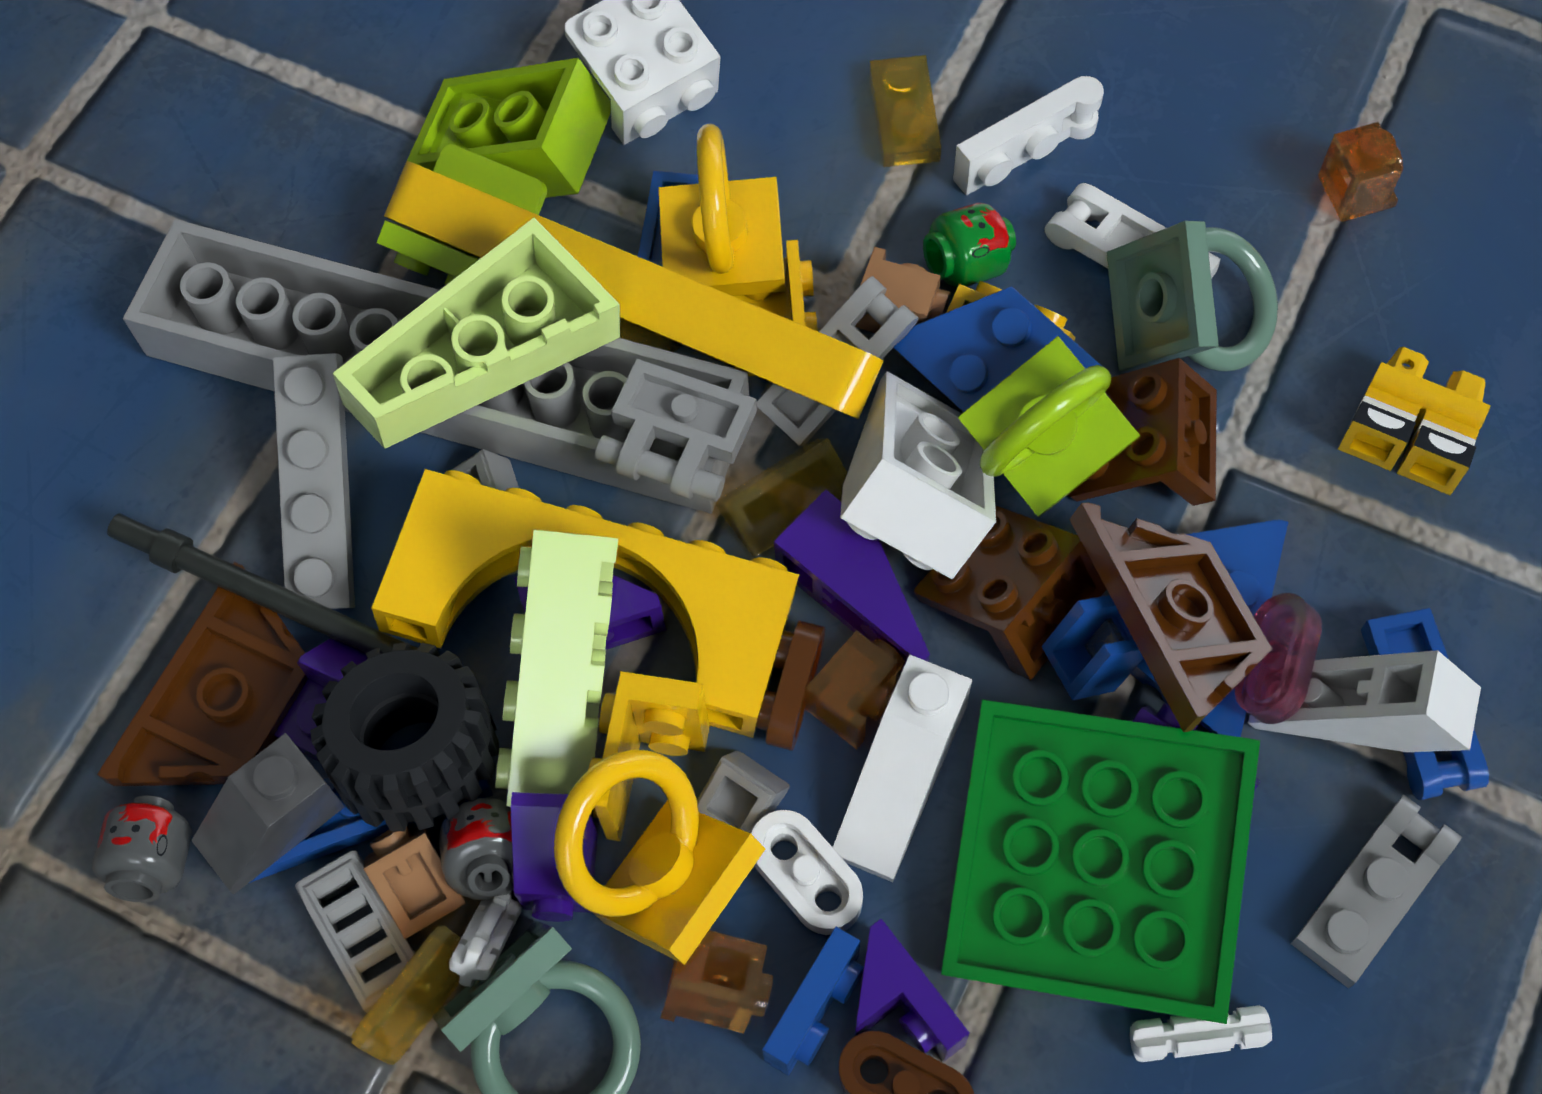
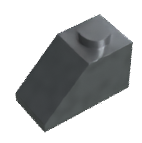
[192,733,345,894]

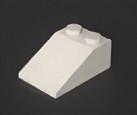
[840,371,996,579]

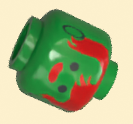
[923,203,1016,288]

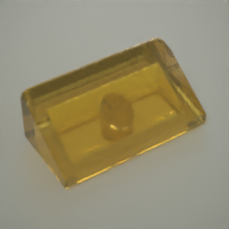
[716,438,847,557]
[351,923,462,1065]

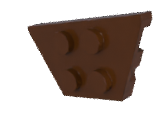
[1069,502,1272,732]
[97,562,308,786]

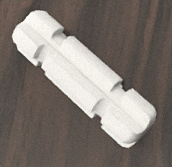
[449,892,522,987]
[1130,1005,1272,1062]

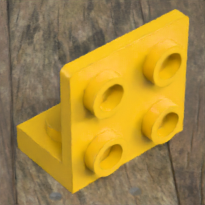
[588,671,710,841]

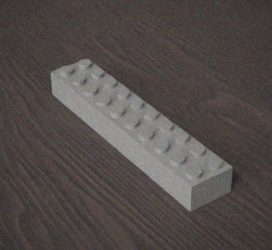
[123,219,749,514]

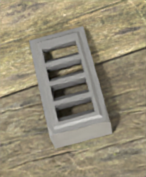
[295,851,427,1013]

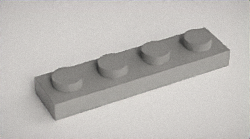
[273,353,355,609]

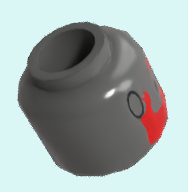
[92,796,192,903]
[439,798,514,900]

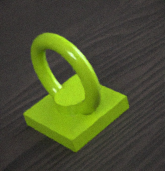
[958,336,1140,517]

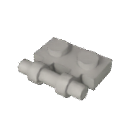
[595,359,757,502]

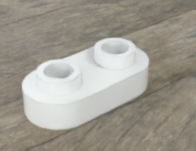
[751,810,863,935]

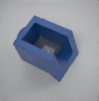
[1041,595,1144,700]

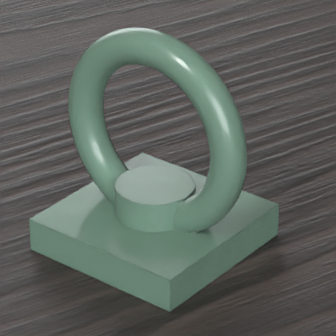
[1106,221,1278,371]
[432,921,641,1094]

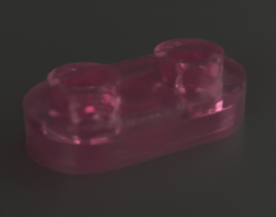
[1235,593,1322,724]

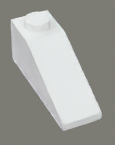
[1248,650,1481,752]
[833,655,972,883]

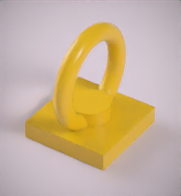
[659,124,786,296]
[554,750,765,965]

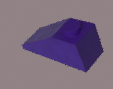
[774,489,930,672]

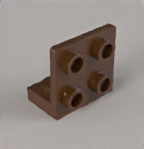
[1068,358,1217,506]
[914,505,1107,680]

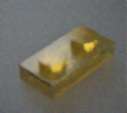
[869,55,941,167]

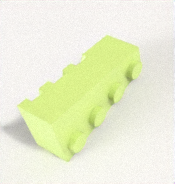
[495,530,618,807]

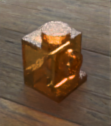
[1318,122,1404,222]
[806,630,905,750]
[660,930,773,1034]

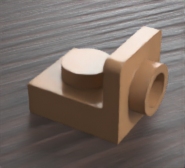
[363,826,466,939]

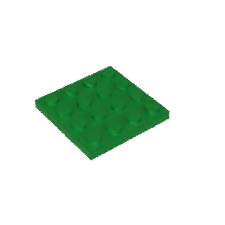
[941,700,1260,1024]

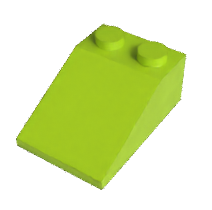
[407,58,611,198]

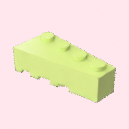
[332,218,620,449]

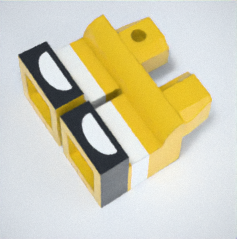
[1338,347,1491,496]

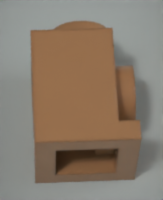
[855,247,951,333]

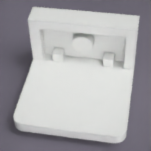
[565,0,721,145]

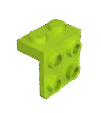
[376,144,547,285]

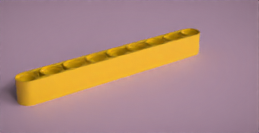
[384,161,884,419]

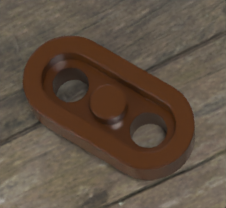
[757,620,825,751]
[839,1031,974,1094]

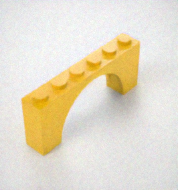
[372,469,799,738]

